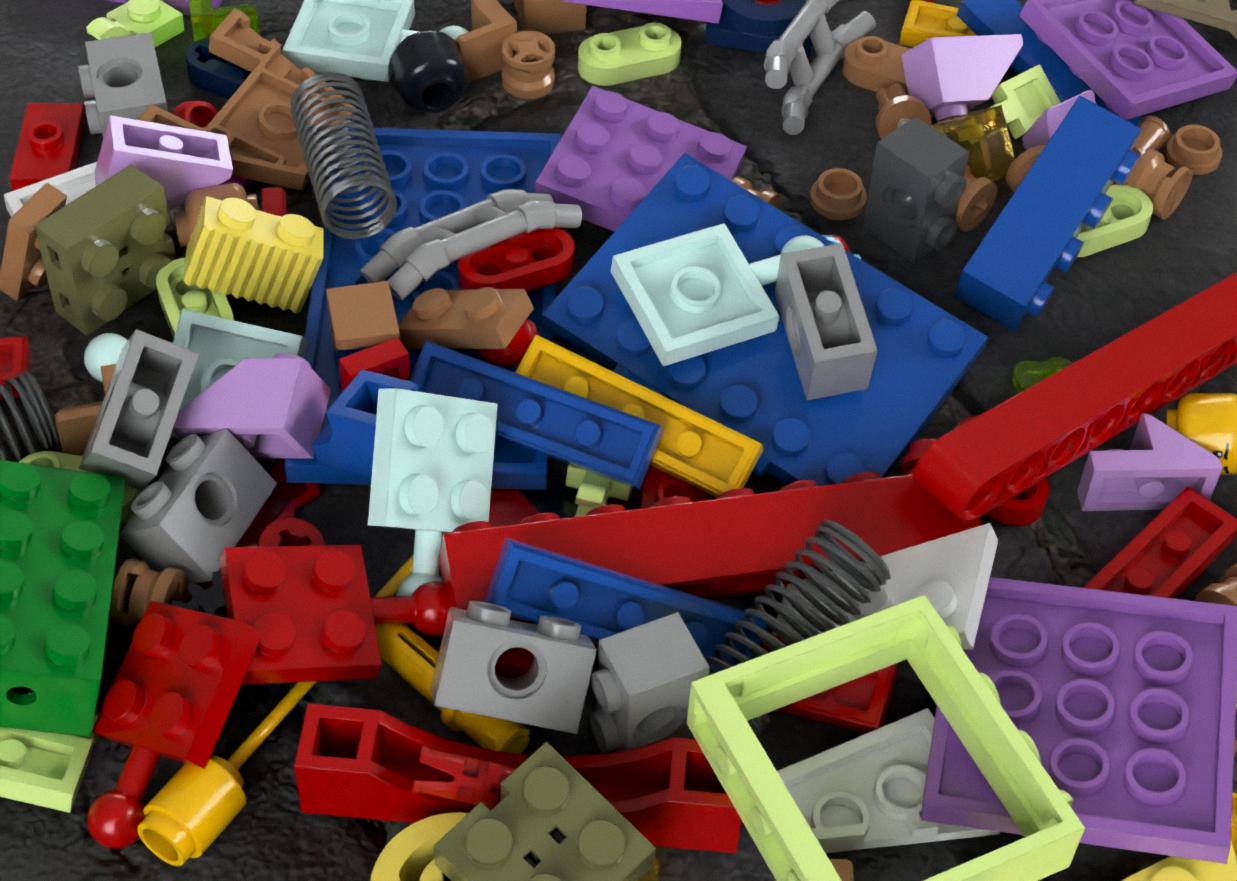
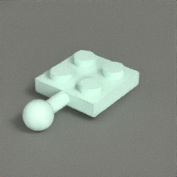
[282,0,469,82]
[610,223,824,366]
[84,309,308,462]
[368,388,498,596]

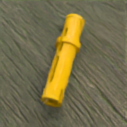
[375,624,531,754]

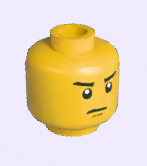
[1167,393,1237,475]

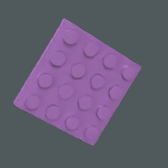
[921,577,1237,864]

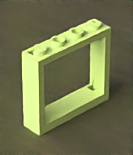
[686,594,1085,881]

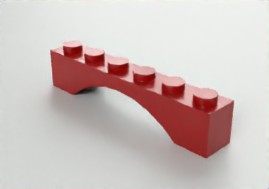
[294,704,742,854]

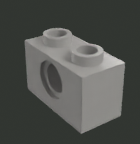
[78,32,168,138]
[774,243,878,400]
[79,329,199,491]
[119,429,278,584]
[431,601,597,734]
[589,612,710,753]

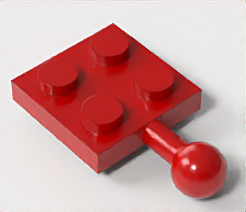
[220,545,450,685]
[87,600,263,849]

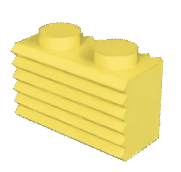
[184,196,324,314]

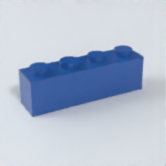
[954,95,1141,332]

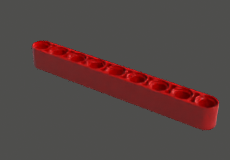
[912,272,1237,523]

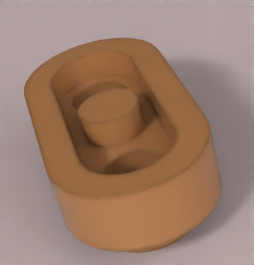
[842,36,911,95]

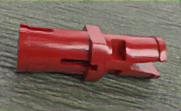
[411,746,517,810]

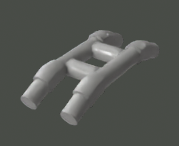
[764,0,876,135]
[360,189,582,301]

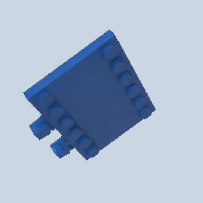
[542,153,988,486]

